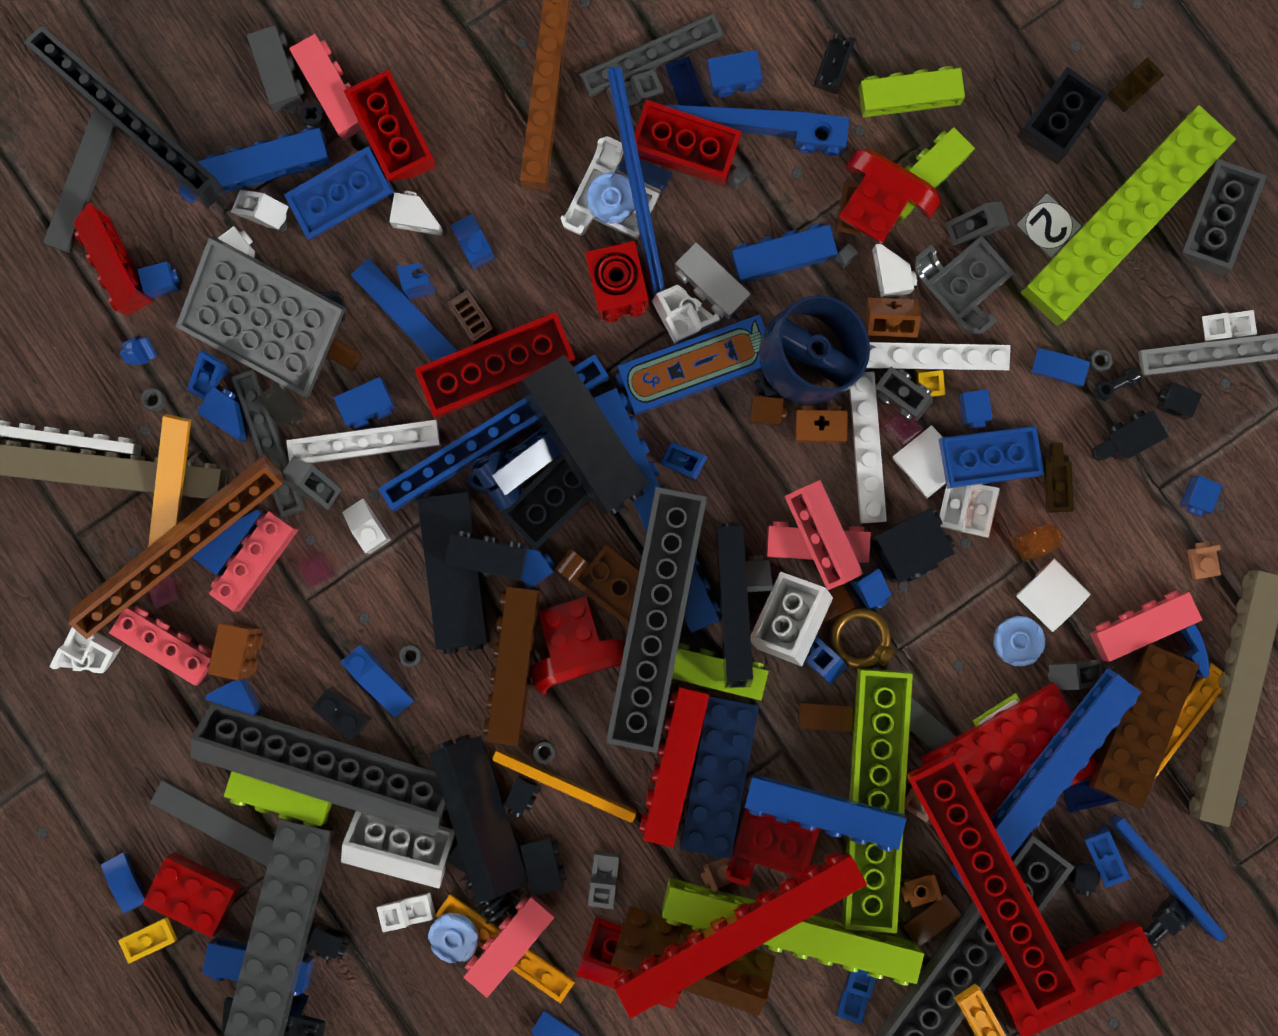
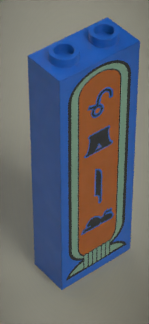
[615,314,765,416]

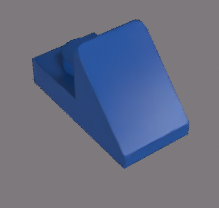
[187,349,230,400]

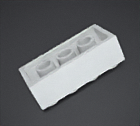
[341,811,455,888]

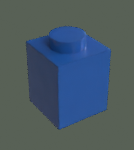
[137,261,181,298]
[958,390,993,429]
[1180,476,1223,517]

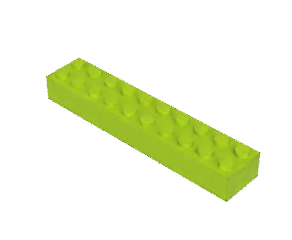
[1020,105,1236,326]
[842,668,913,933]
[662,877,924,986]

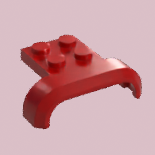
[839,149,941,244]
[530,597,626,695]
[725,808,820,887]

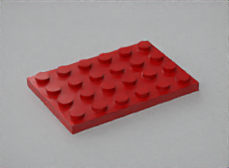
[920,682,1097,818]

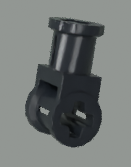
[1143,896,1193,949]

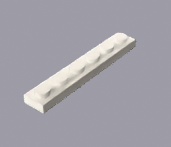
[866,342,1010,370]
[849,372,887,524]
[0,420,142,456]
[286,420,441,464]

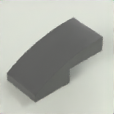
[606,69,664,114]
[588,850,620,909]

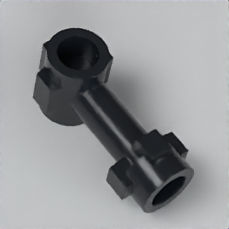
[1092,367,1141,401]

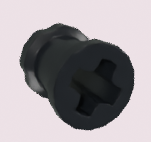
[300,103,327,130]

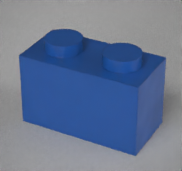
[707,50,763,97]
[334,377,396,429]

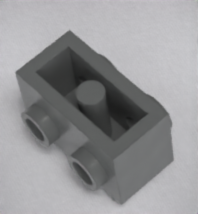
[875,367,933,421]

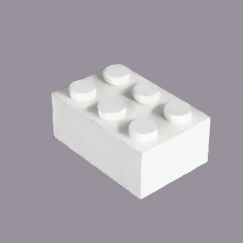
[750,572,833,666]

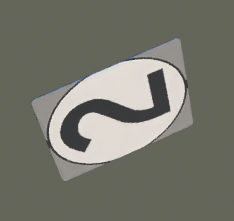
[1017,194,1081,257]

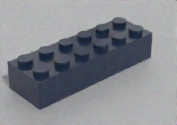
[680,695,759,859]

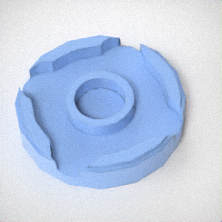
[586,172,635,224]
[993,616,1045,666]
[428,913,479,963]

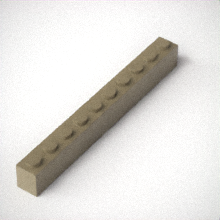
[0,440,228,499]
[1189,570,1278,827]

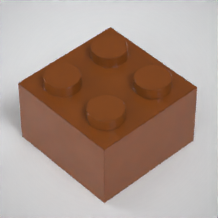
[208,622,263,680]

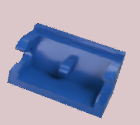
[396,263,437,300]
[1085,825,1130,888]

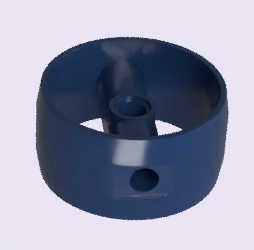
[759,295,870,405]

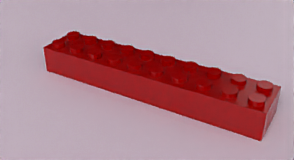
[907,750,1084,1017]
[614,851,867,1019]

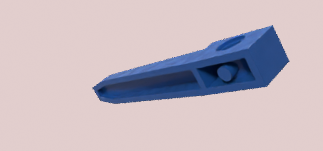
[664,105,850,156]

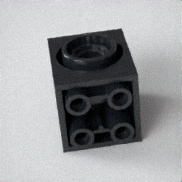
[870,508,955,583]

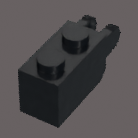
[1091,410,1169,461]

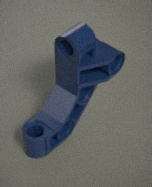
[468,424,561,510]

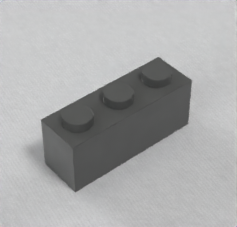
[247,25,305,112]

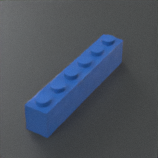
[178,127,332,203]
[745,774,906,852]

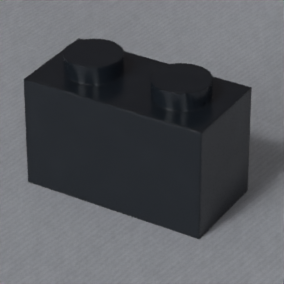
[311,687,372,741]
[520,834,567,896]

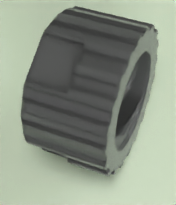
[727,165,751,190]
[834,244,859,269]
[1088,349,1113,373]
[141,388,166,412]
[399,644,423,667]
[533,740,556,764]

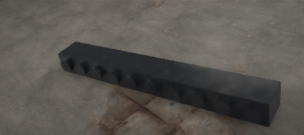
[24,25,225,209]

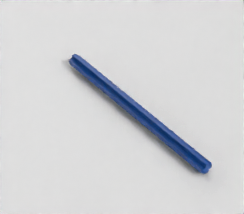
[607,67,665,296]

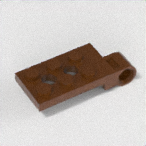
[555,545,639,627]

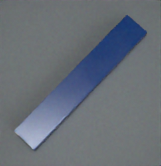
[351,258,457,361]
[1109,814,1227,942]

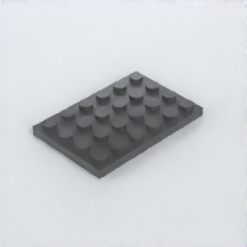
[176,236,346,398]

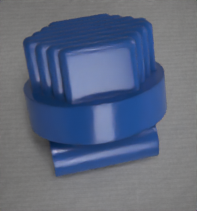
[120,336,157,365]

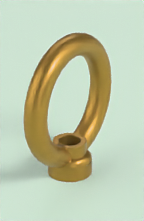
[830,608,895,668]

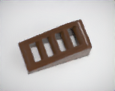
[447,289,495,345]

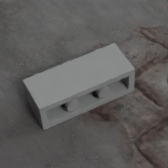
[675,242,751,320]

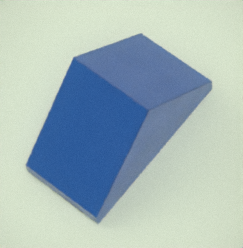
[660,442,707,482]
[205,679,261,715]

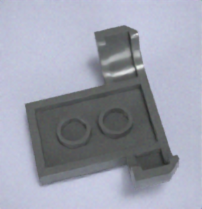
[915,236,1014,335]

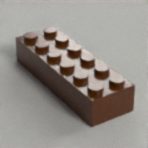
[483,587,541,746]
[1087,644,1199,808]
[611,906,776,1016]

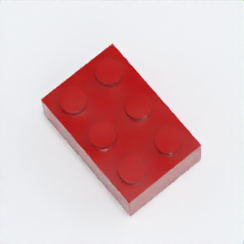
[143,852,242,938]

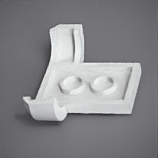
[561,136,659,240]

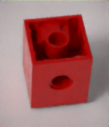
[585,241,649,323]

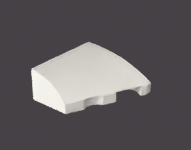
[652,285,720,344]
[50,627,122,673]

